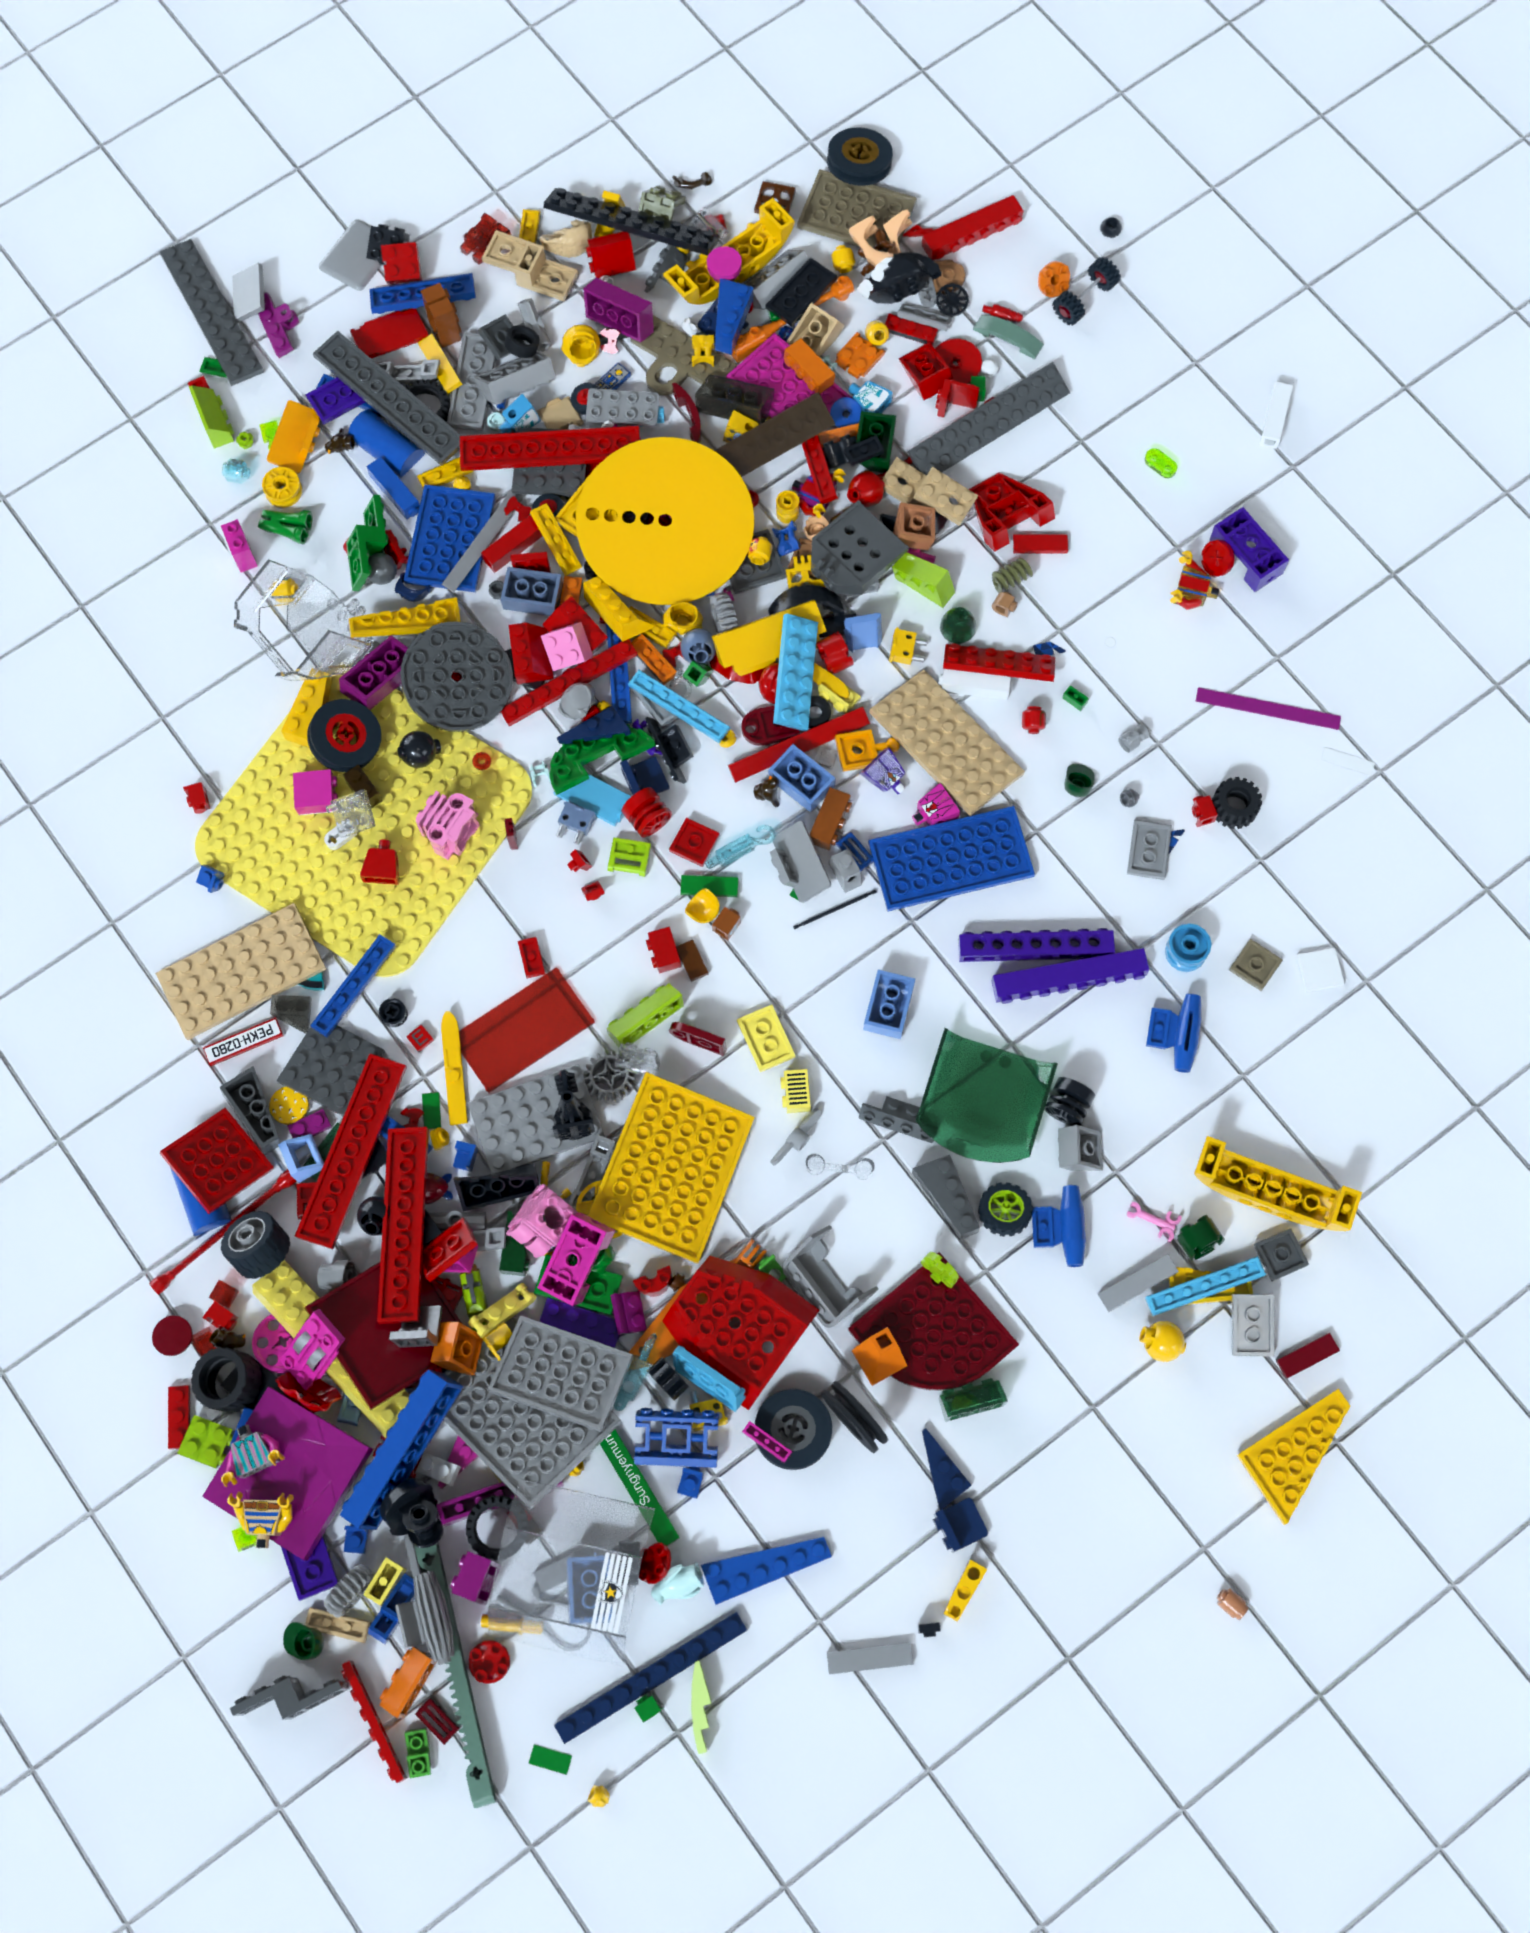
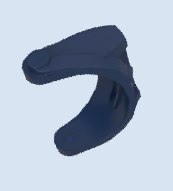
[395,572,433,602]

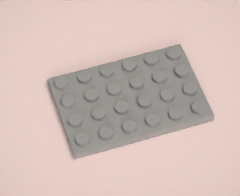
[468,1064,605,1174]
[488,1315,633,1432]

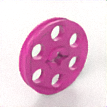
[252,1314,294,1373]

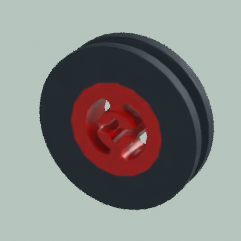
[307,699,381,772]

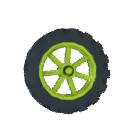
[978,1182,1033,1237]

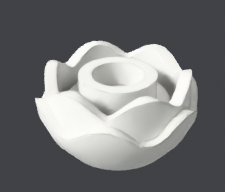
[682,317,701,337]

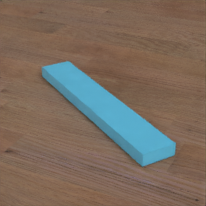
[628,670,730,744]
[1145,1256,1266,1317]

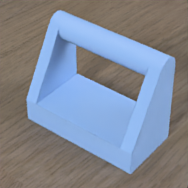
[278,1134,324,1183]

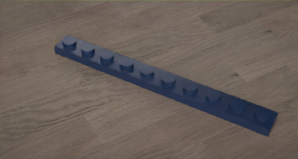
[554,1612,748,1744]

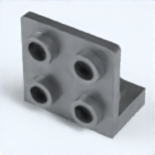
[389,1305,442,1348]

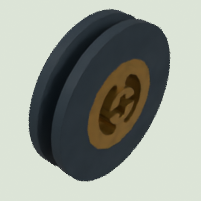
[827,127,893,186]

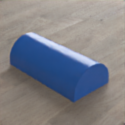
[348,410,425,478]
[170,1167,232,1236]

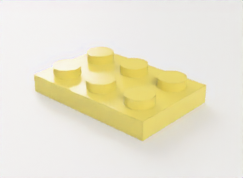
[737,1005,796,1072]

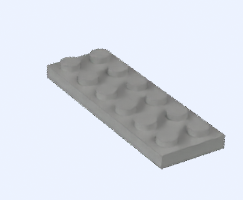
[447,332,496,431]

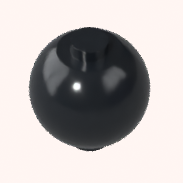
[397,731,441,768]
[357,1196,391,1236]

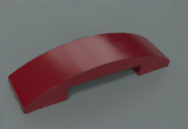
[672,383,701,444]

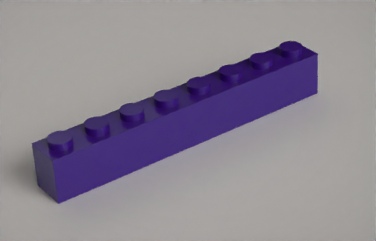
[991,948,1149,1004]

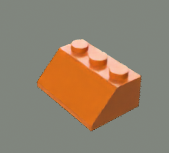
[380,1647,437,1718]

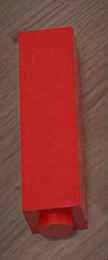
[481,515,543,573]

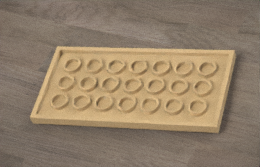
[869,670,1025,816]
[155,903,327,1040]

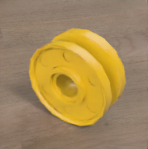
[262,467,303,508]

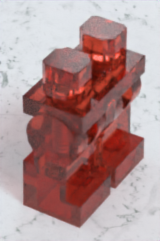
[460,213,511,265]

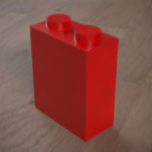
[585,231,636,278]

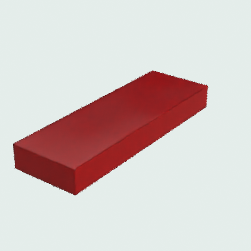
[1013,534,1068,554]

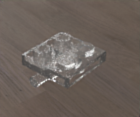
[326,790,376,838]
[615,1042,660,1075]

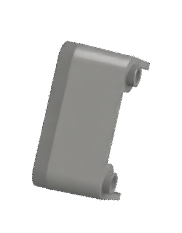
[782,1225,879,1328]

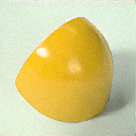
[685,888,719,923]

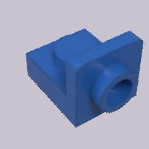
[196,864,225,893]
[677,1467,704,1499]
[343,1524,369,1554]

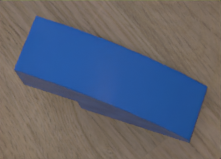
[368,1573,415,1645]

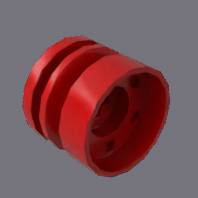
[621,787,672,838]

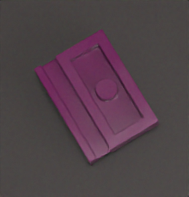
[610,1291,647,1335]

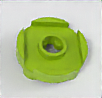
[920,1252,959,1288]

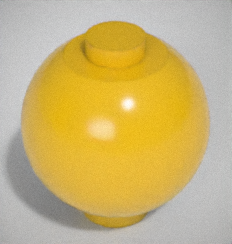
[1139,1321,1186,1362]

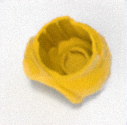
[561,324,601,367]
[663,601,703,635]

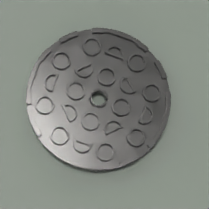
[400,621,513,732]

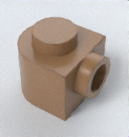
[992,592,1018,618]

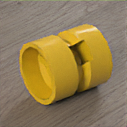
[776,490,799,524]

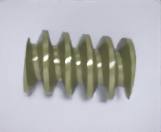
[992,558,1033,593]

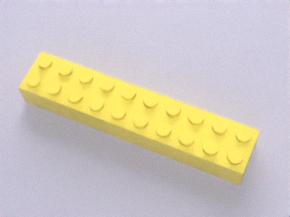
[252,1260,410,1438]

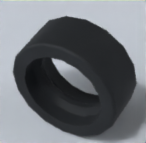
[504,325,540,358]

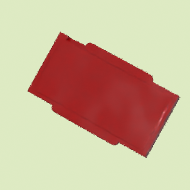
[350,308,429,359]

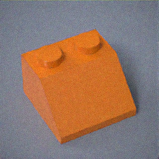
[430,1322,483,1375]

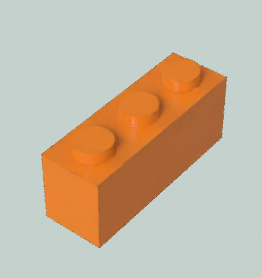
[784,338,835,394]

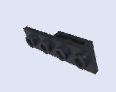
[645,717,694,784]

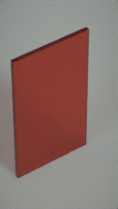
[459,967,595,1093]

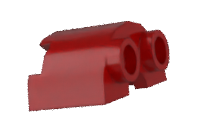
[633,1265,672,1297]

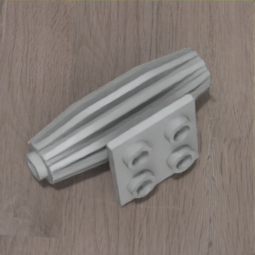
[395,1571,454,1665]

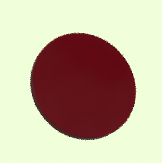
[152,1315,193,1356]

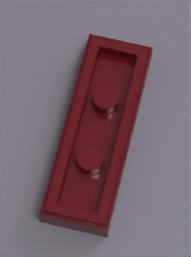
[1276,1333,1340,1379]

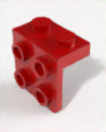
[935,379,979,418]

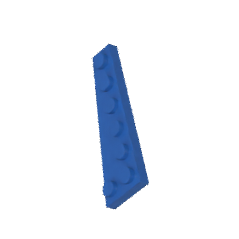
[701,1537,832,1605]

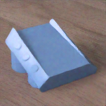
[844,613,882,653]

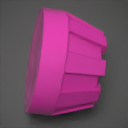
[707,246,742,283]

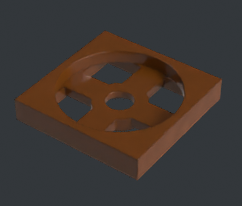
[754,181,796,214]

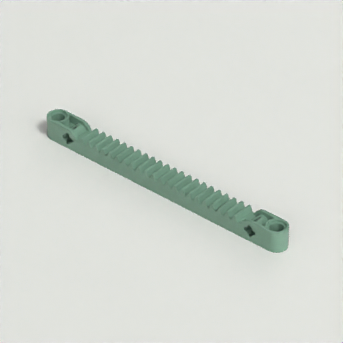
[415,1543,496,1809]

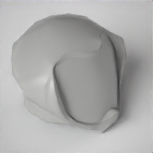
[558,682,598,720]

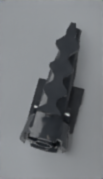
[552,1070,595,1140]

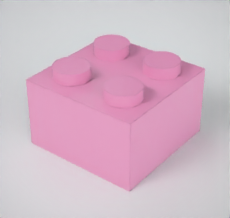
[541,622,594,671]

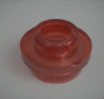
[472,752,491,770]

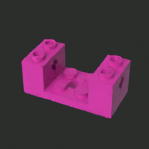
[537,1213,616,1306]

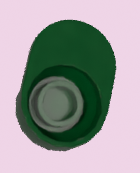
[1064,764,1095,797]
[283,1622,324,1660]

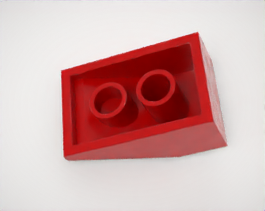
[899,342,954,400]

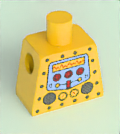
[723,410,759,443]

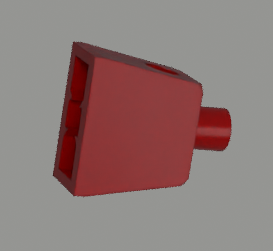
[360,839,399,885]

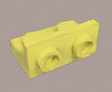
[818,684,861,713]

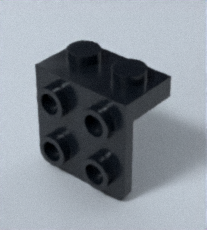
[366,224,410,265]

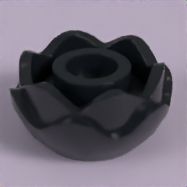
[1100,217,1122,238]

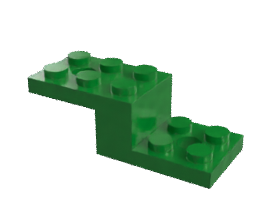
[346,494,388,591]

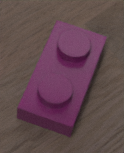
[287,1109,332,1138]

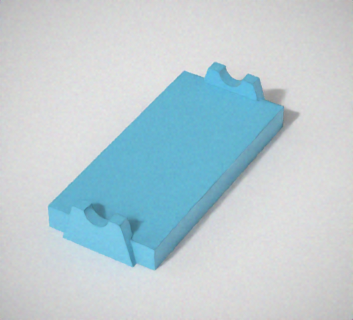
[553,774,632,826]
[672,1346,746,1412]

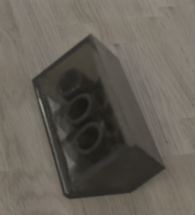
[695,374,774,425]

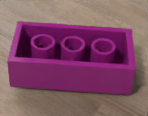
[583,278,654,342]
[339,635,408,710]
[450,1551,502,1606]

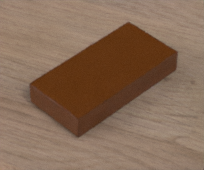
[676,939,709,982]

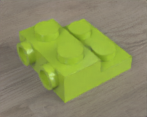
[177,1415,234,1469]

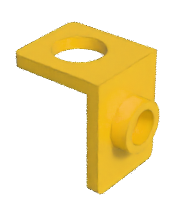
[482,1323,512,1361]

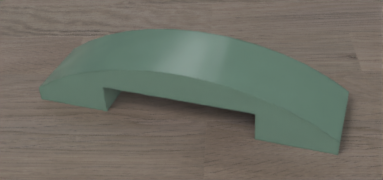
[973,315,1043,359]

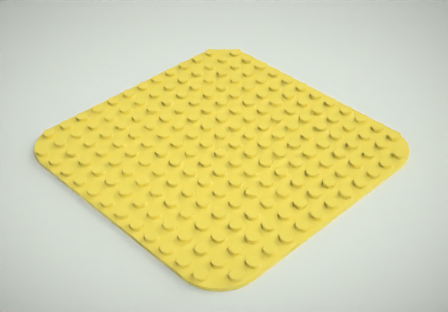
[195,665,532,977]

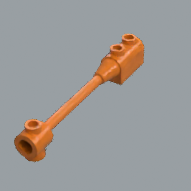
[732,276,854,363]

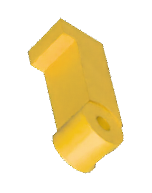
[943,1560,987,1622]

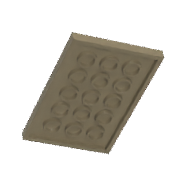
[797,169,917,253]

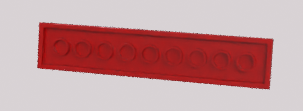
[460,426,640,471]
[295,1053,407,1250]
[377,1127,429,1324]

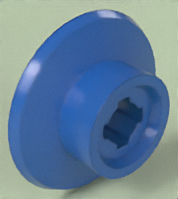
[830,397,862,428]

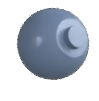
[680,628,716,664]

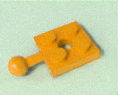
[835,729,900,772]

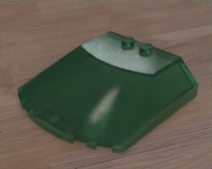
[916,1028,1058,1163]

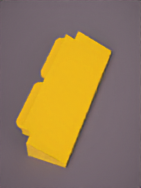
[712,600,827,676]

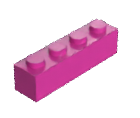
[742,1421,792,1463]

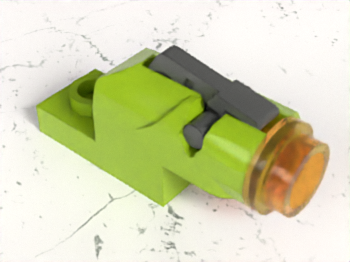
[460,1264,488,1332]

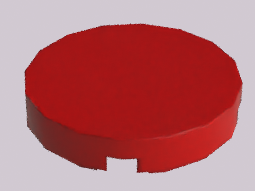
[1201,539,1235,577]

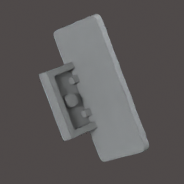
[586,388,659,427]
[770,821,831,903]

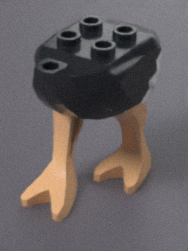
[849,209,942,304]

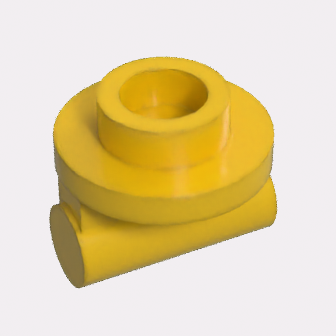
[429,1127,449,1151]

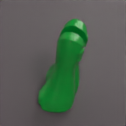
[257,510,313,544]

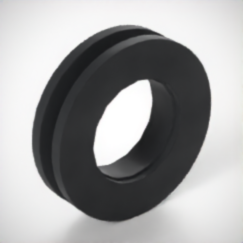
[821,1381,888,1453]

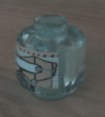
[222,459,250,484]

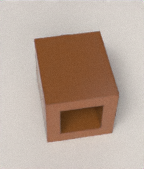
[712,907,741,941]

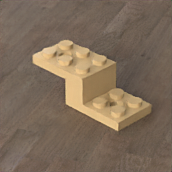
[482,230,578,302]
[882,457,978,526]

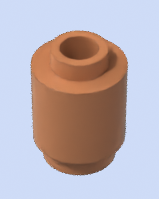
[1216,1588,1249,1620]

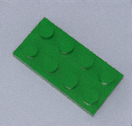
[534,1255,623,1316]

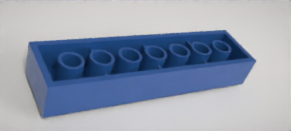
[340,1369,464,1530]

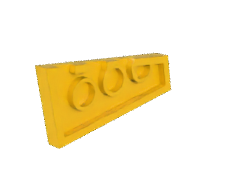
[1168,1267,1253,1305]

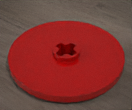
[935,339,982,384]

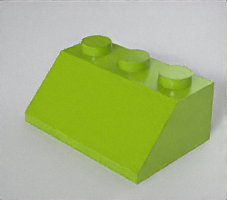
[189,386,235,449]

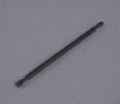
[793,890,877,930]

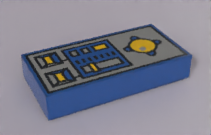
[594,363,631,390]

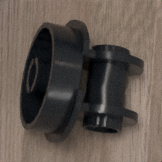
[380,1478,444,1548]

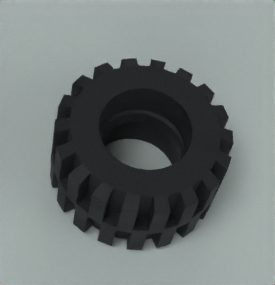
[1212,777,1262,829]

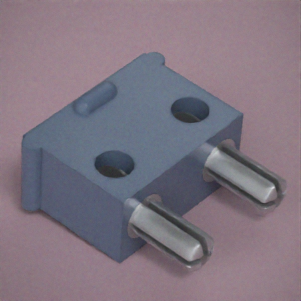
[556,801,597,845]

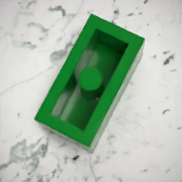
[1062,685,1089,711]

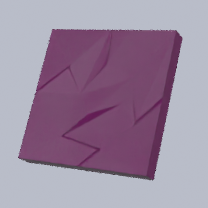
[202,1387,373,1560]

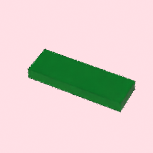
[680,875,738,897]

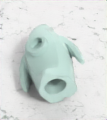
[651,1562,704,1605]

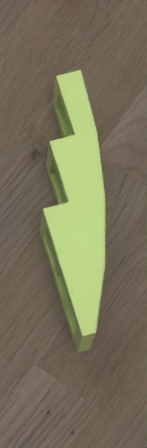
[691,1661,712,1754]

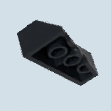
[453,1163,540,1212]

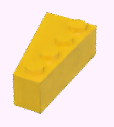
[281,667,332,747]

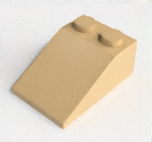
[786,303,845,357]

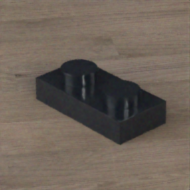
[844,435,884,467]

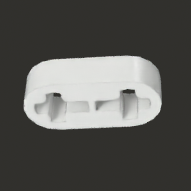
[324,820,358,850]

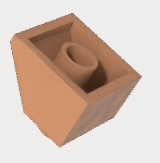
[894,502,935,551]

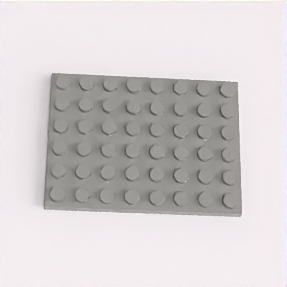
[444,1315,622,1511]

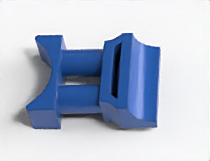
[772,521,801,557]

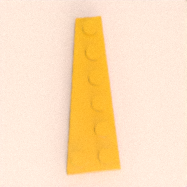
[348,597,461,638]

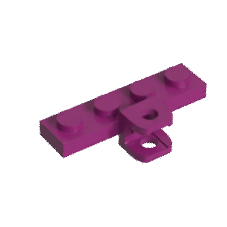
[258,292,299,358]

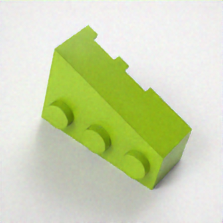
[892,552,955,608]

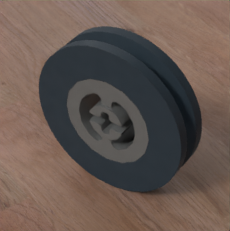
[755,1389,832,1470]

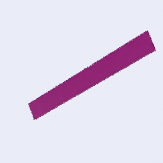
[1195,688,1341,730]

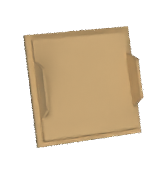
[537,396,584,430]

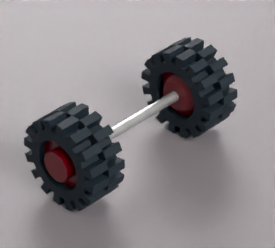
[1052,257,1121,326]

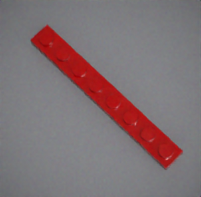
[501,639,638,727]

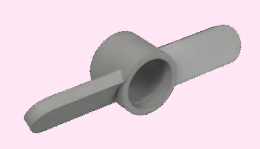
[770,1109,821,1166]

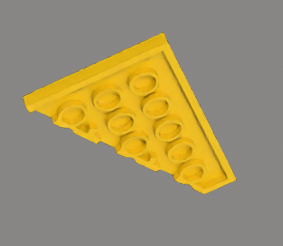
[1237,1389,1350,1525]

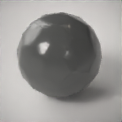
[368,552,397,585]

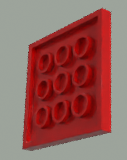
[159,1108,274,1214]

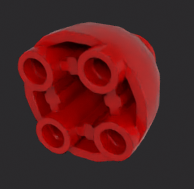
[847,470,885,507]

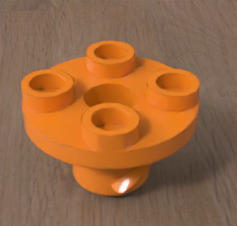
[1038,261,1070,297]

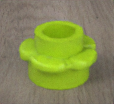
[236,432,254,449]

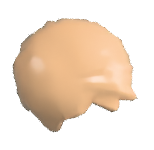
[803,515,830,541]

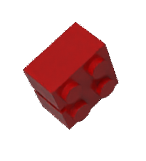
[381,242,422,284]

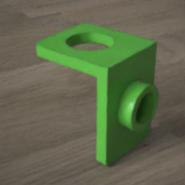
[758,1254,787,1282]

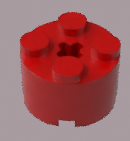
[816,632,854,674]

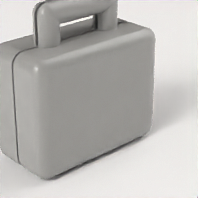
[319,220,382,291]

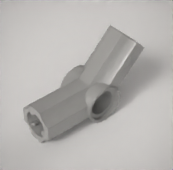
[517,298,552,352]

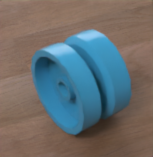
[1165,923,1212,972]

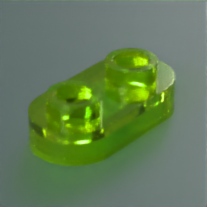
[1144,448,1177,478]

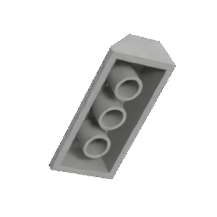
[744,250,809,310]
[474,352,556,404]

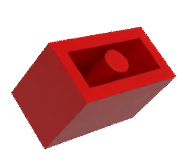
[645,926,681,974]

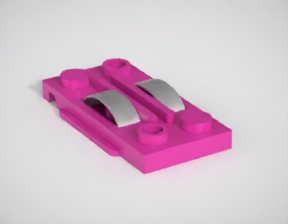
[280,1309,345,1390]

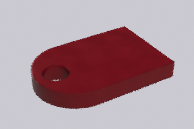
[741,705,800,746]
[669,1022,727,1056]

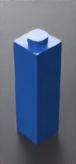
[366,457,420,520]

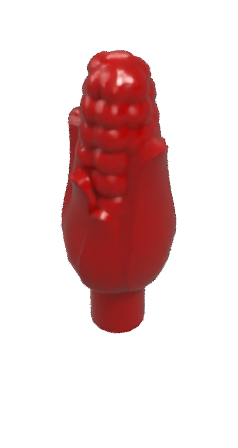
[982,304,1023,322]

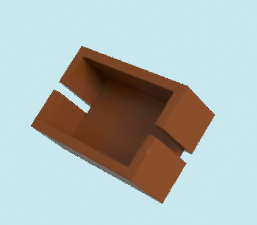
[420,283,462,348]

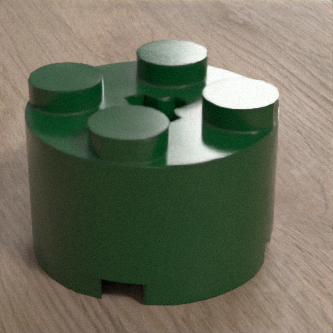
[1177,1215,1225,1261]

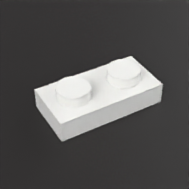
[416,1452,461,1487]

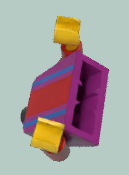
[791,468,846,518]

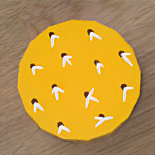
[269,1087,309,1125]

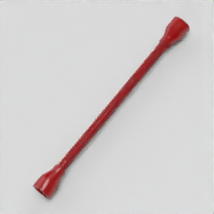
[149,1169,297,1295]

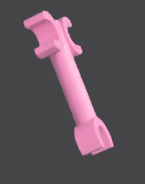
[1126,1202,1181,1243]

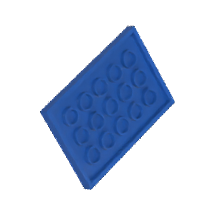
[404,484,496,593]

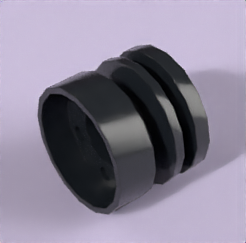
[1044,1077,1096,1126]

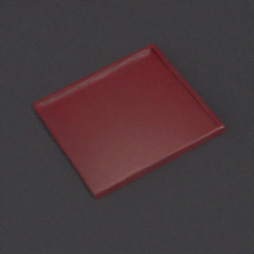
[305,1261,463,1411]

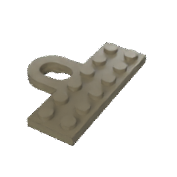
[630,315,737,396]

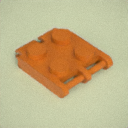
[835,332,886,379]

